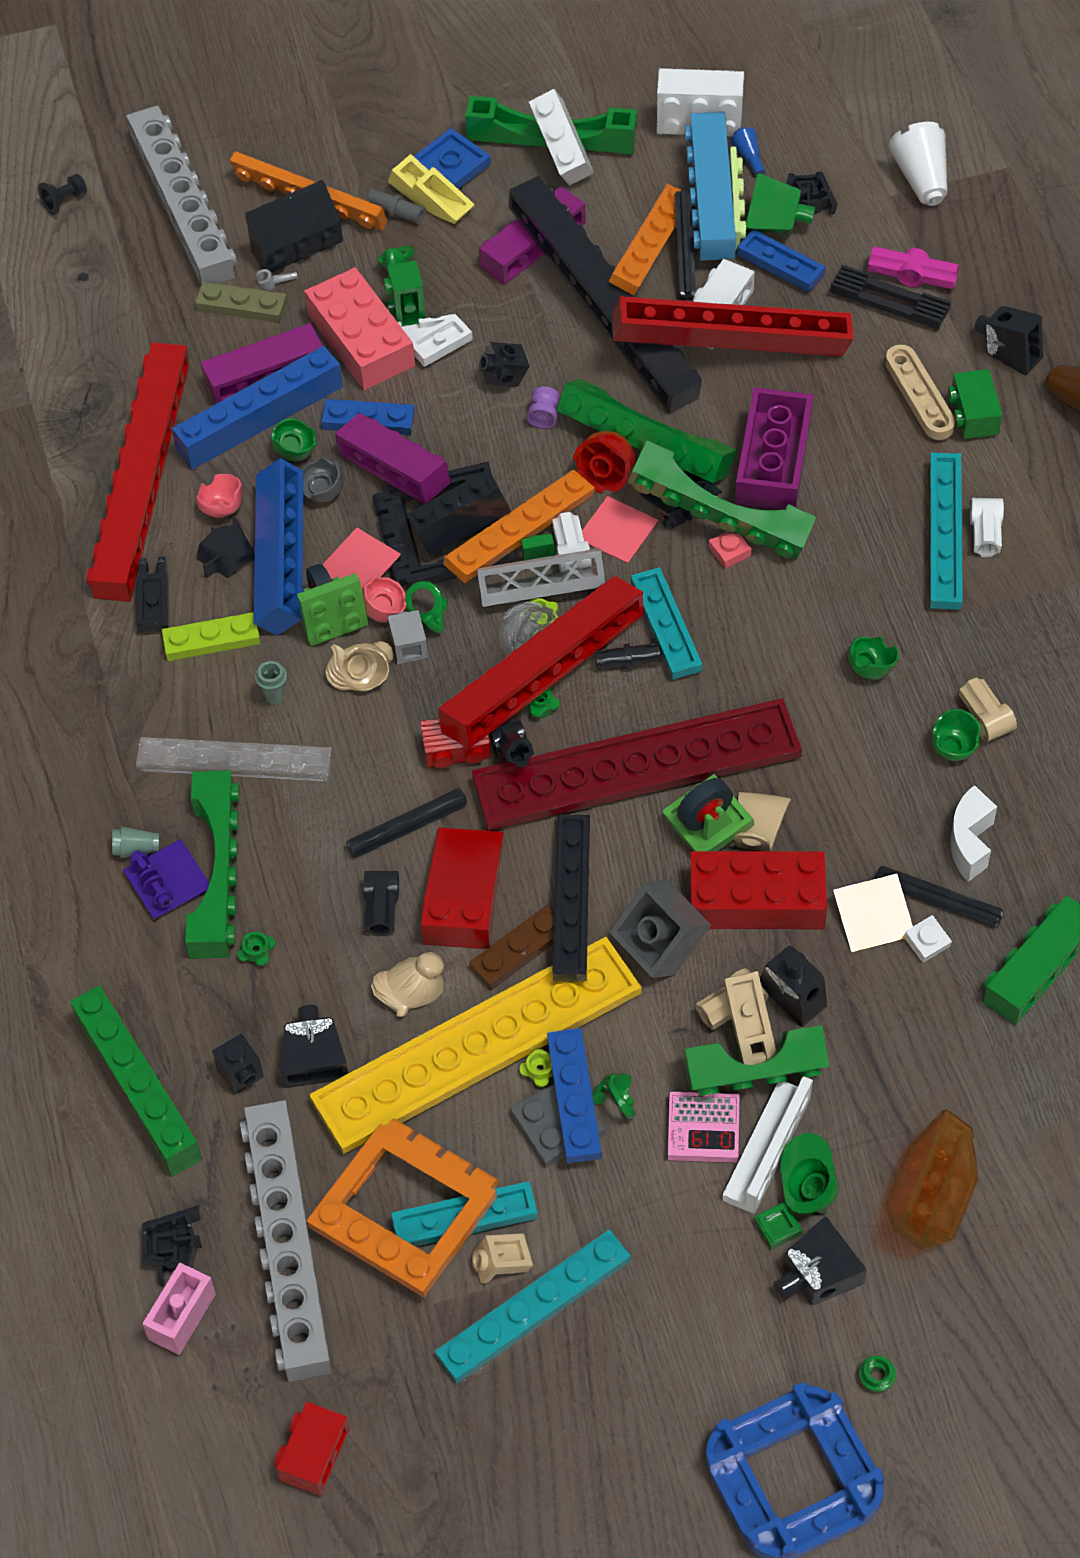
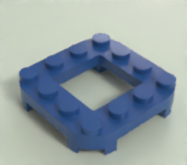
[706,1383,884,1558]

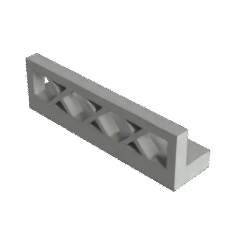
[477,548,605,607]

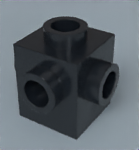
[479,342,530,387]

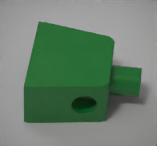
[746,173,815,234]

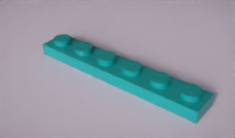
[930,453,963,610]
[435,1229,631,1384]

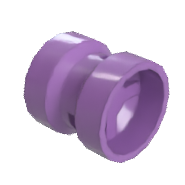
[527,386,561,429]

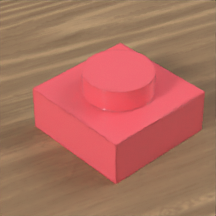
[709,532,751,569]

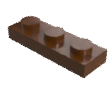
[469,905,554,991]

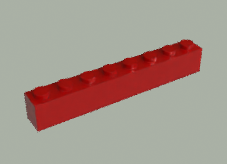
[612,296,854,357]
[438,576,644,750]

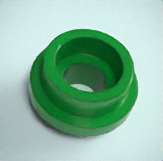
[859,1356,896,1393]

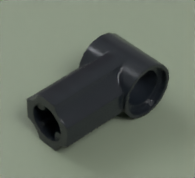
[489,720,534,767]
[364,871,399,936]

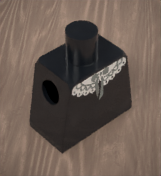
[974,306,1043,376]
[760,946,827,1027]
[280,1005,348,1088]
[774,1216,867,1305]

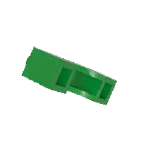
[681,1025,830,1096]

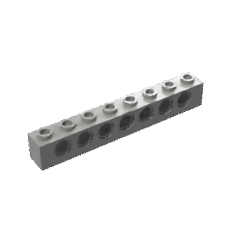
[126,105,237,285]
[240,1100,332,1382]

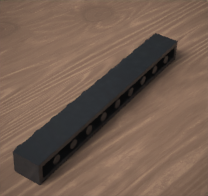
[508,176,702,414]

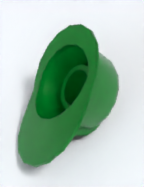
[781,1133,839,1214]

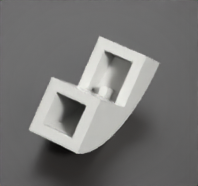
[950,785,997,882]

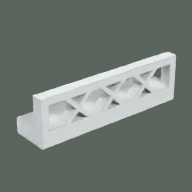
[722,1076,813,1214]

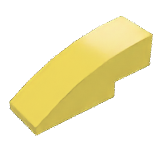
[388,154,475,224]

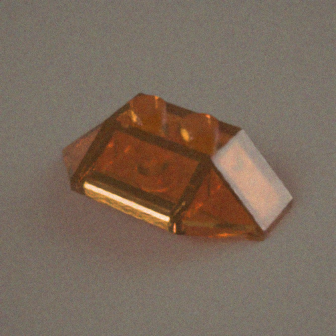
[885,1109,978,1250]

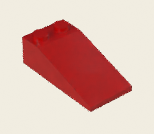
[421,827,504,949]

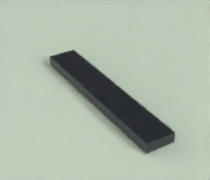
[553,814,590,981]

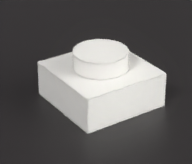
[903,915,952,963]

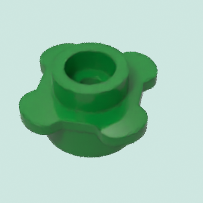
[528,687,560,718]
[237,932,276,966]

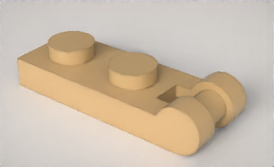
[723,971,776,1065]

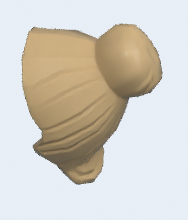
[324,641,393,692]
[371,952,444,1017]

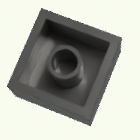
[609,880,711,978]

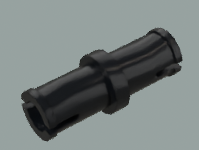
[595,642,661,670]

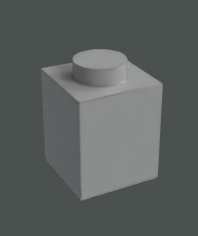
[388,610,428,664]

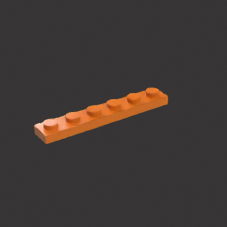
[229,151,388,231]
[608,183,681,296]
[443,469,595,583]

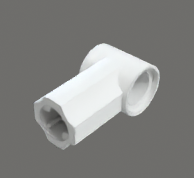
[970,498,1004,557]
[552,512,592,572]

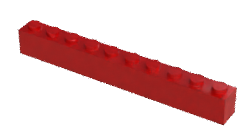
[87,342,190,602]

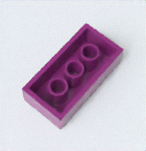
[735,387,814,510]

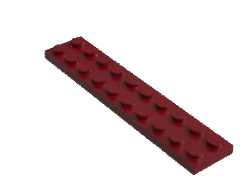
[472,698,802,831]

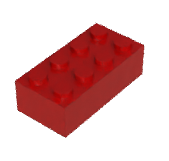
[690,851,827,930]

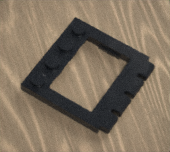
[372,461,516,589]

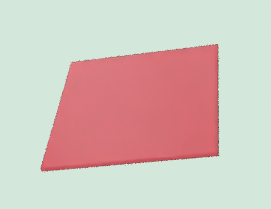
[582,496,659,563]
[322,528,401,589]

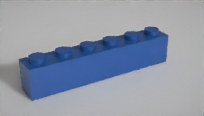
[172,346,343,470]
[254,458,303,636]

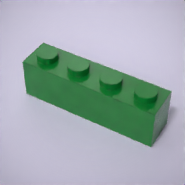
[983,895,1080,1025]

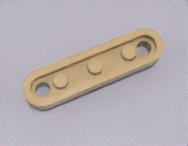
[885,345,955,440]

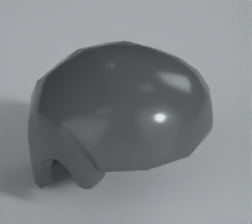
[301,457,343,503]

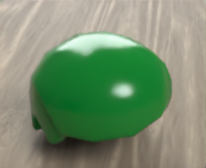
[271,418,317,462]
[847,636,899,680]
[931,709,981,761]

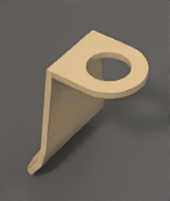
[734,792,791,851]

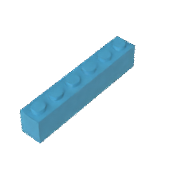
[685,112,736,260]

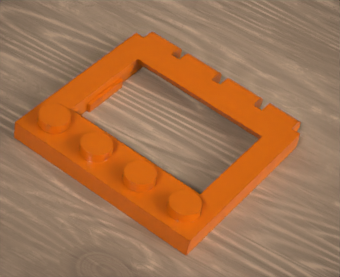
[306,1118,499,1298]

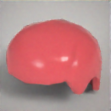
[196,474,243,518]
[362,576,406,623]

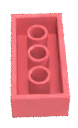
[304,267,415,390]

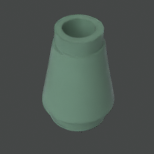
[255,661,287,704]
[112,826,159,859]

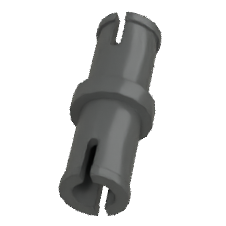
[366,188,425,225]

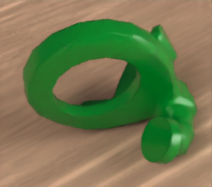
[376,246,415,270]
[405,581,448,634]
[592,1073,636,1119]

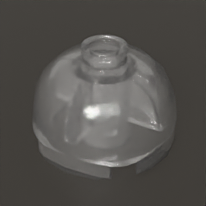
[498,601,558,656]

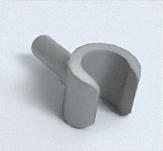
[256,269,298,291]

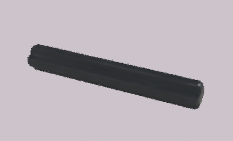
[674,190,696,299]
[346,788,467,857]
[875,866,1004,927]

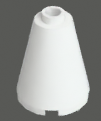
[889,122,947,206]

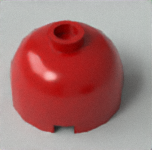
[573,431,635,493]

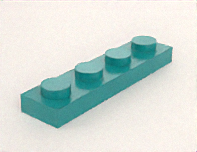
[630,567,703,680]
[391,1181,538,1247]

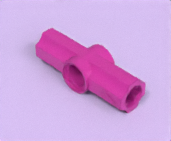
[868,247,960,289]

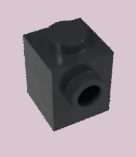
[212,1033,264,1095]

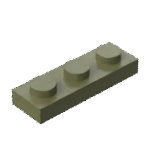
[195,281,288,323]

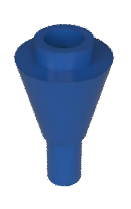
[730,127,766,177]

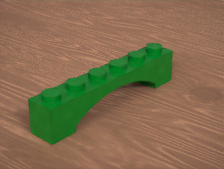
[465,96,637,154]
[557,379,737,483]
[628,440,816,559]
[185,770,240,959]
[70,985,202,1177]

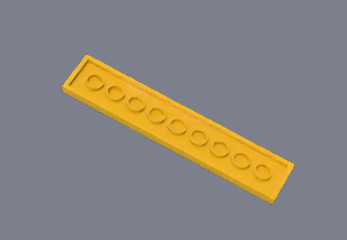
[309,937,642,1155]

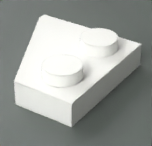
[398,314,473,367]

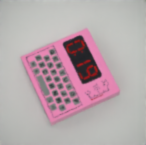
[668,1092,739,1163]

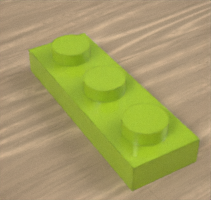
[162,612,261,661]

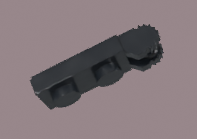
[136,556,169,632]

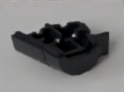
[785,172,838,215]
[197,516,255,578]
[142,1205,202,1287]

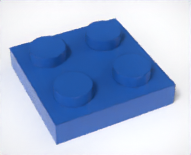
[414,128,491,189]

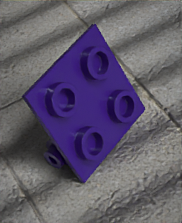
[123,839,210,919]

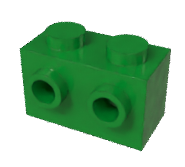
[384,261,426,326]
[947,369,1002,439]

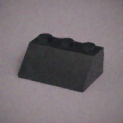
[245,180,343,273]
[407,469,512,556]

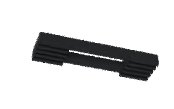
[830,264,951,330]

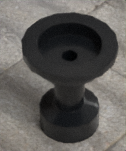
[38,174,87,215]

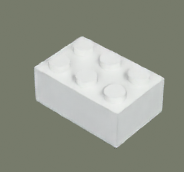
[657,69,744,136]

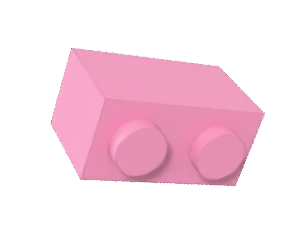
[142,1263,216,1355]

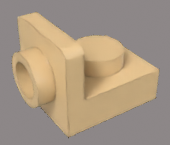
[472,1234,533,1284]

